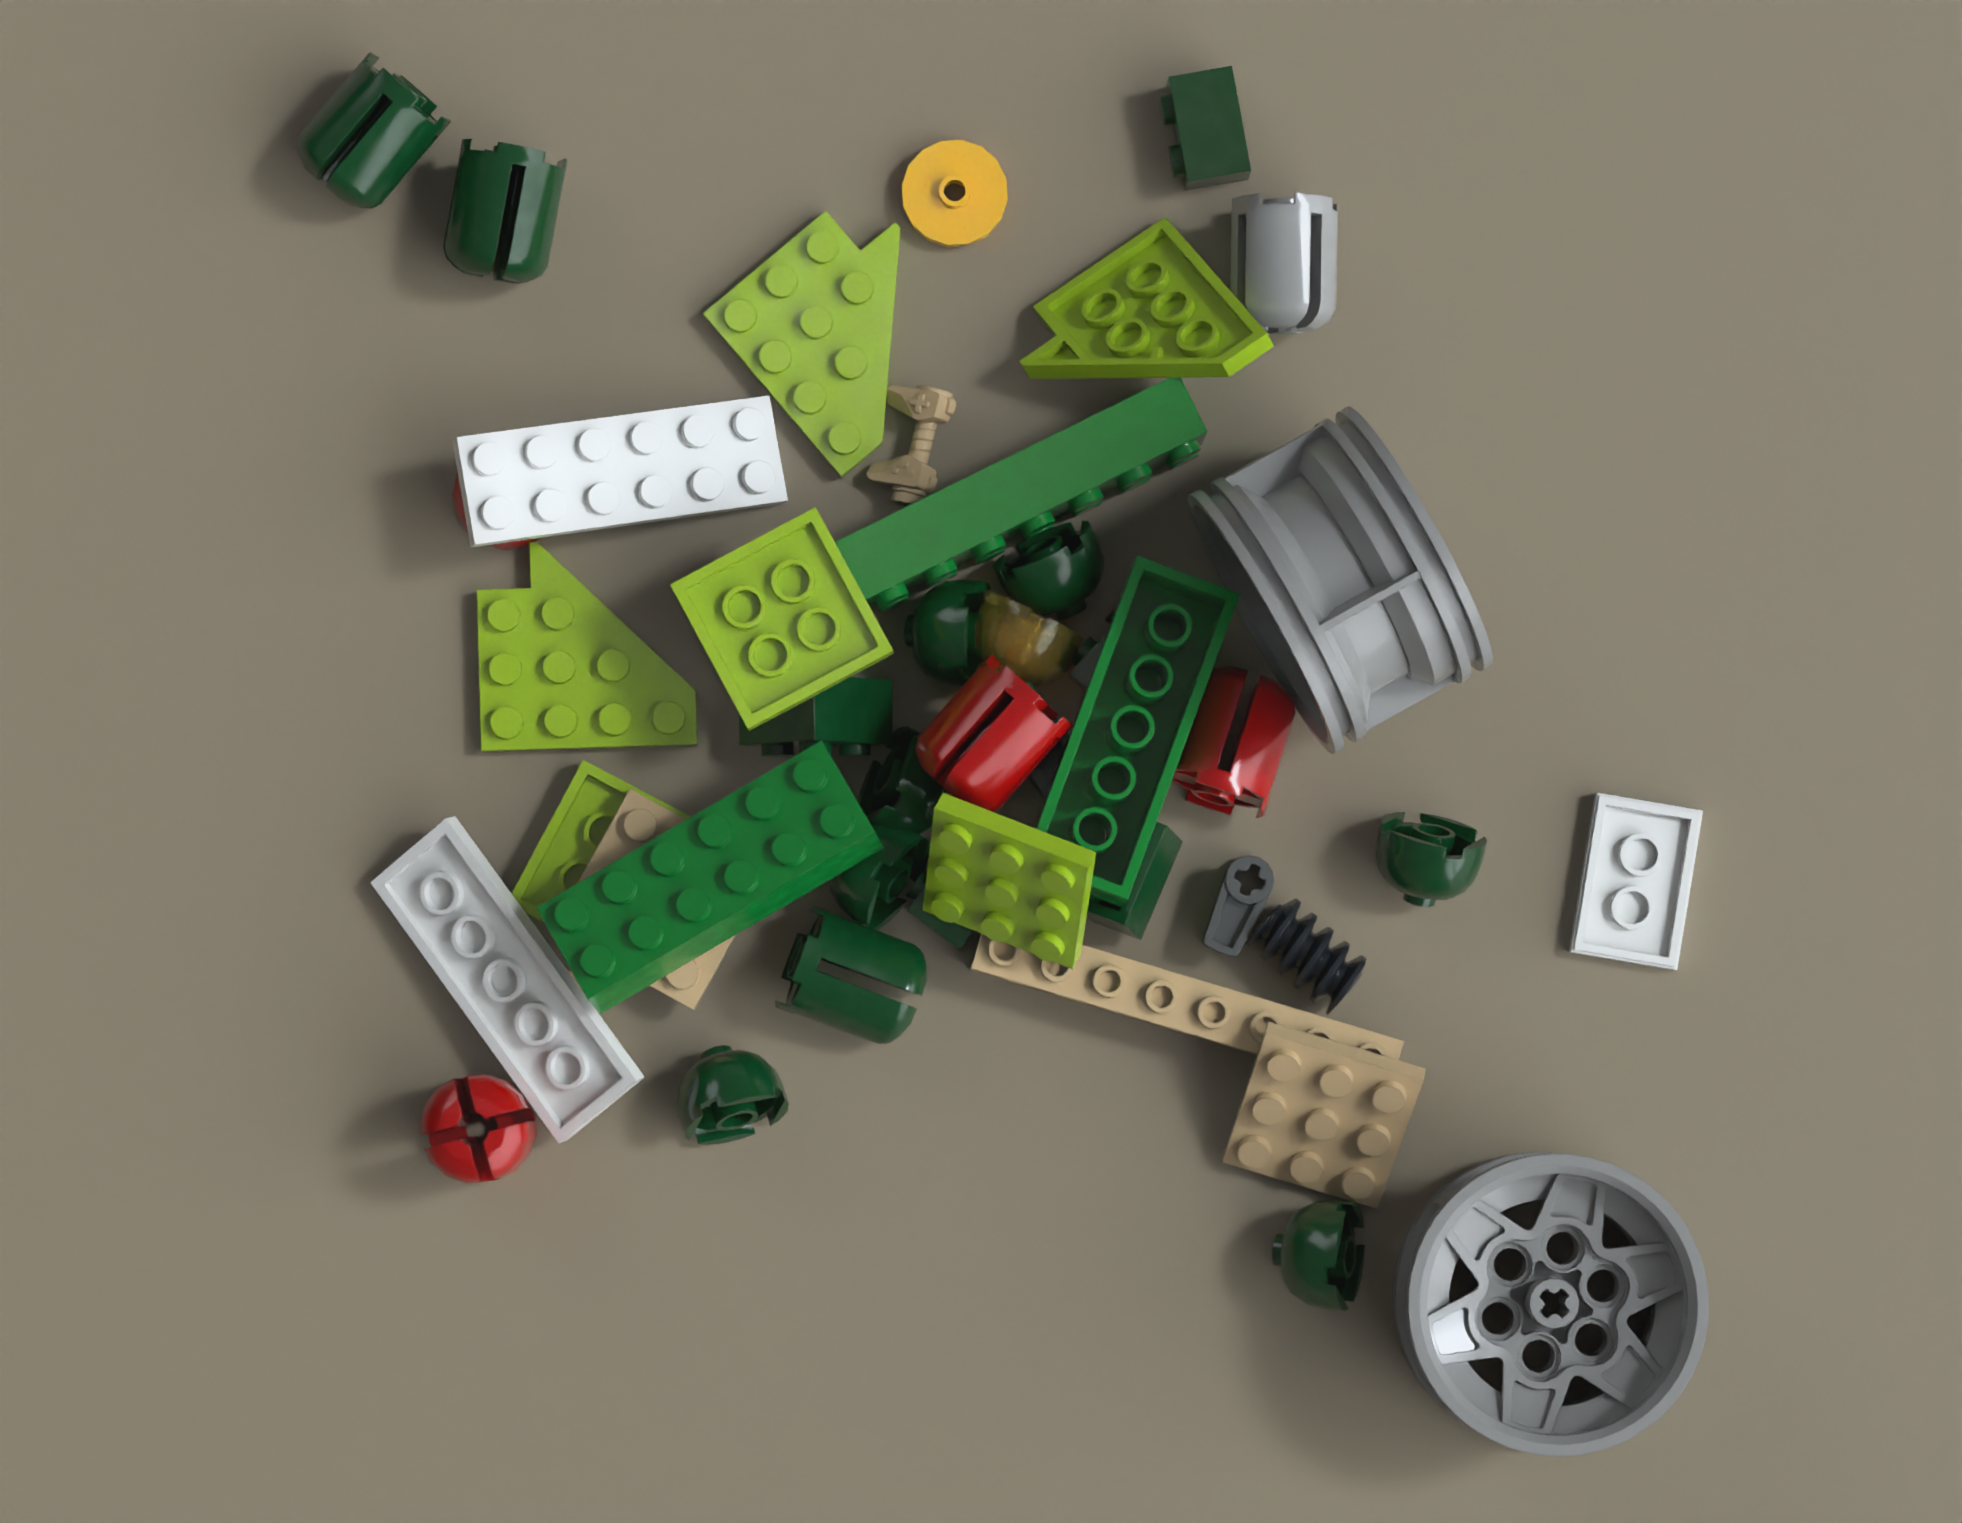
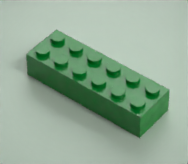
[1035,555,1240,907]
[536,740,884,1014]

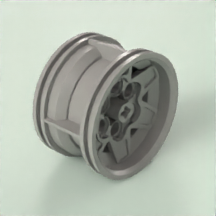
[1188,406,1493,754]
[1392,1152,1709,1456]

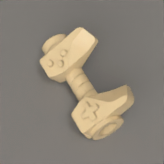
[866,385,956,506]

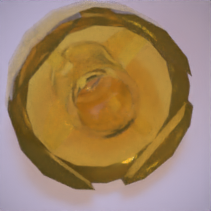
[975,592,1083,687]

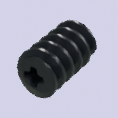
[1245,898,1367,1015]

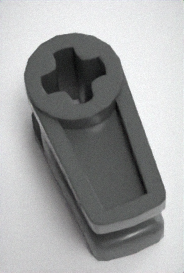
[1202,855,1274,956]

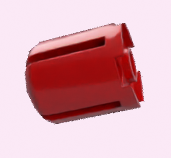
[915,654,1073,811]
[1172,666,1296,818]
[420,1074,537,1183]

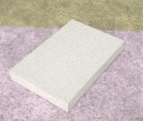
[1569,793,1703,970]

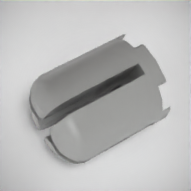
[1230,193,1338,334]

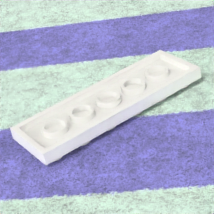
[452,395,788,547]
[370,816,645,1143]

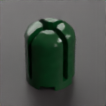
[297,52,451,209]
[443,139,568,283]
[775,905,927,1044]

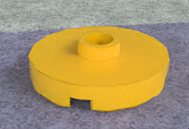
[902,140,1008,248]

